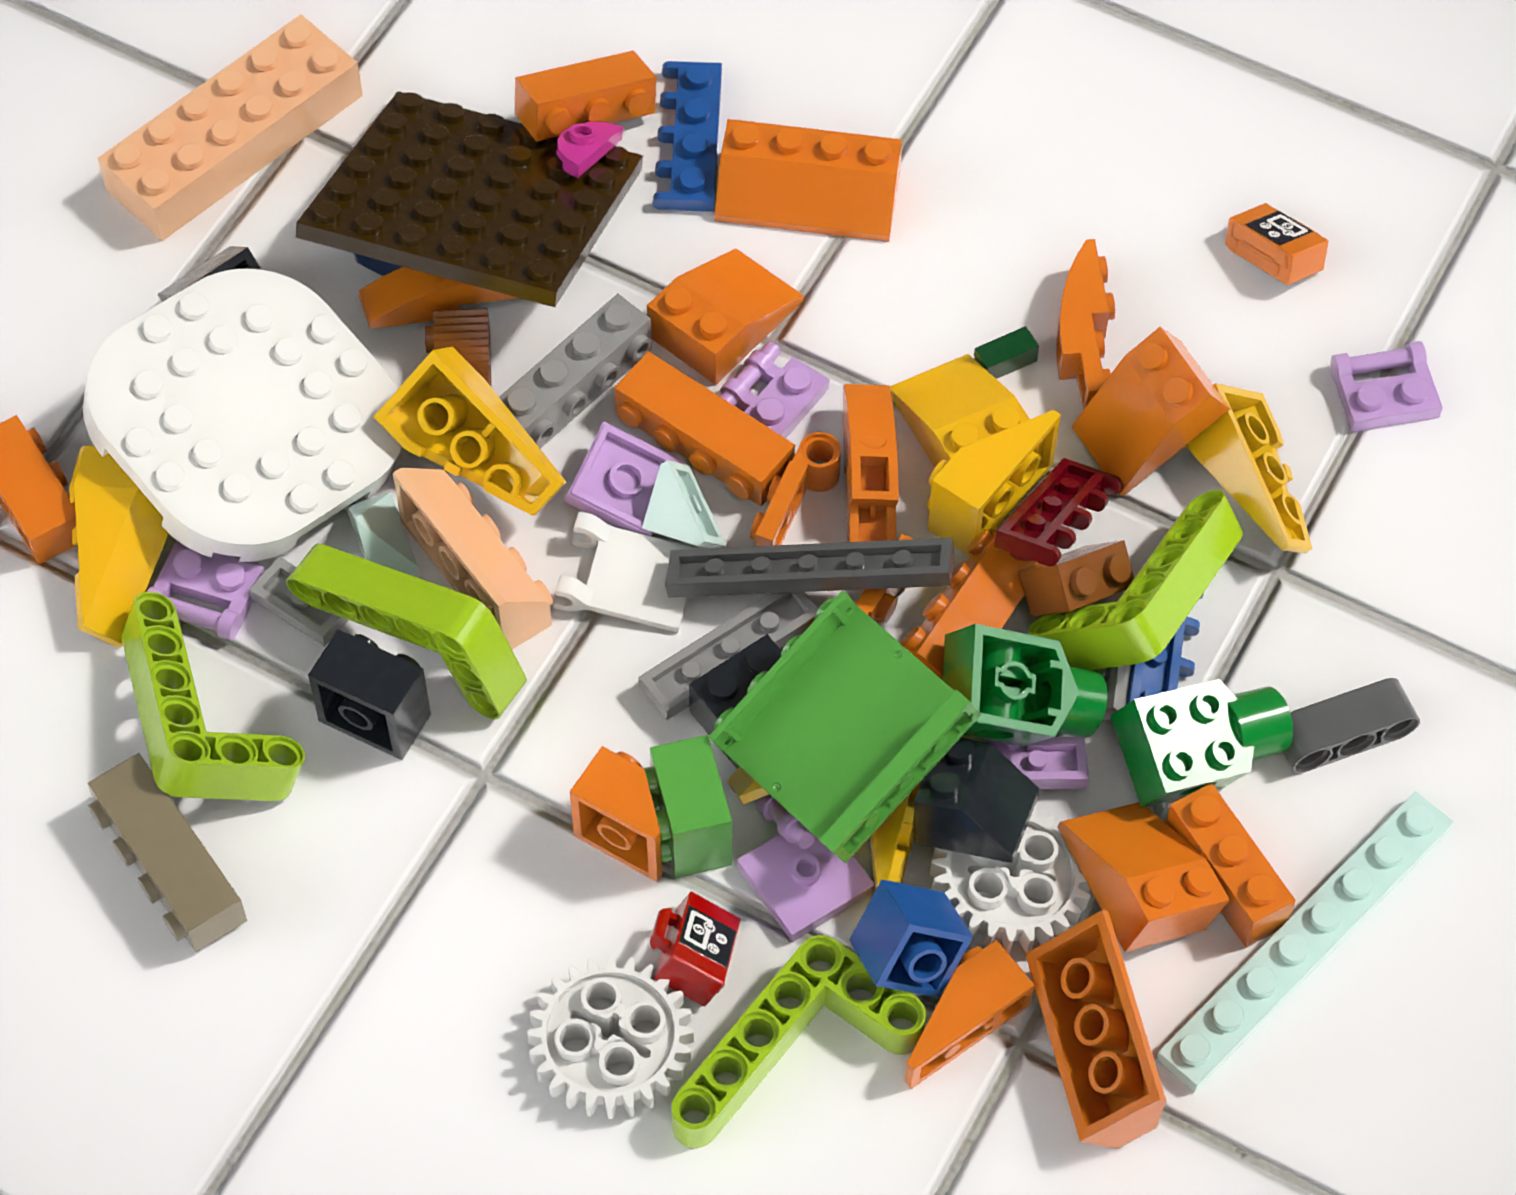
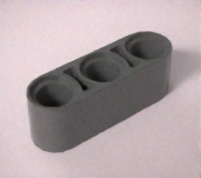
[1284,678,1420,773]

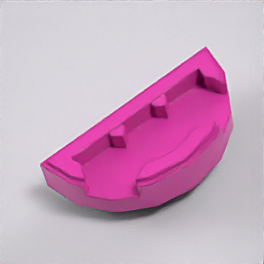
[556,122,623,178]

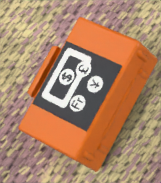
[1225,203,1329,285]

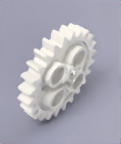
[929,806,1090,953]
[527,955,694,1119]

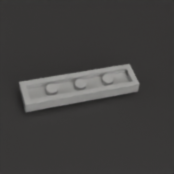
[638,592,819,720]

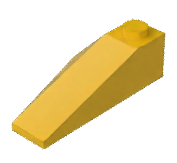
[1185,383,1312,554]
[69,445,168,648]

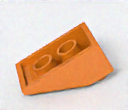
[647,248,804,385]
[1071,326,1231,497]
[1057,802,1230,952]

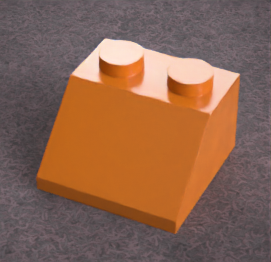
[569,746,662,882]

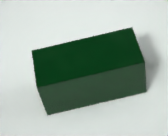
[974,326,1039,379]

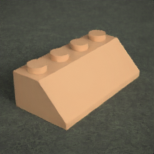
[393,468,553,649]

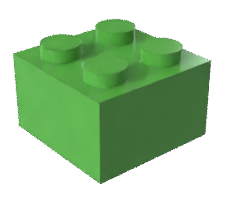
[644,734,733,878]

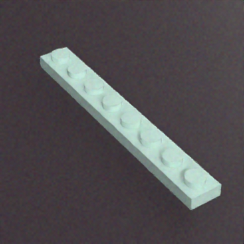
[1156,791,1454,1093]

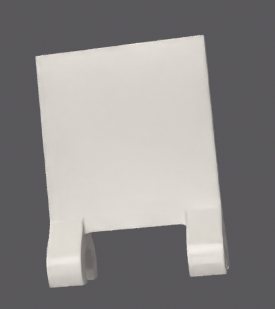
[553,512,698,633]

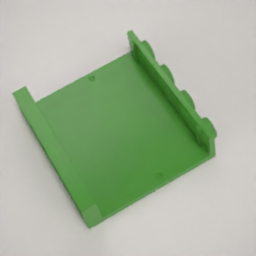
[708,590,981,864]

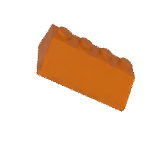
[714,119,902,242]
[1025,910,1166,1149]

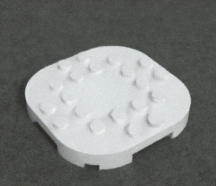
[83,269,402,562]

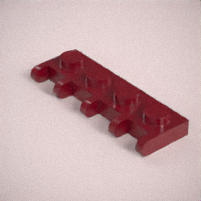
[994,458,1122,567]

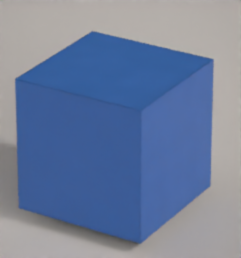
[849,879,973,998]

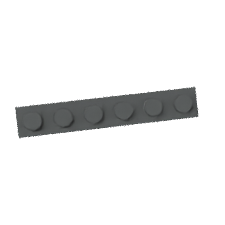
[665,538,954,598]

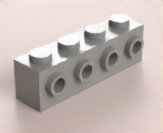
[499,293,652,449]

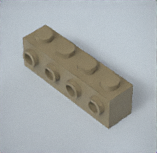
[87,753,247,953]

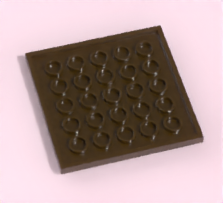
[296,91,643,308]

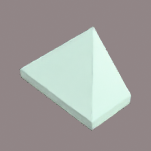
[642,460,726,548]
[346,492,419,575]

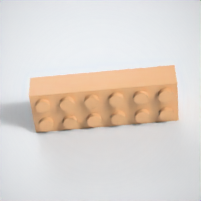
[98,14,363,241]

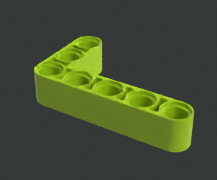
[1028,490,1244,670]
[286,543,527,720]
[122,591,305,801]
[671,935,926,1148]

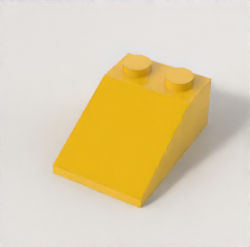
[890,354,1030,467]
[926,410,1061,556]

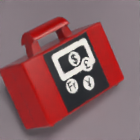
[650,891,741,1007]

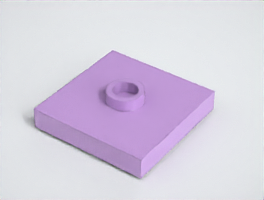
[564,421,686,536]
[737,834,875,942]

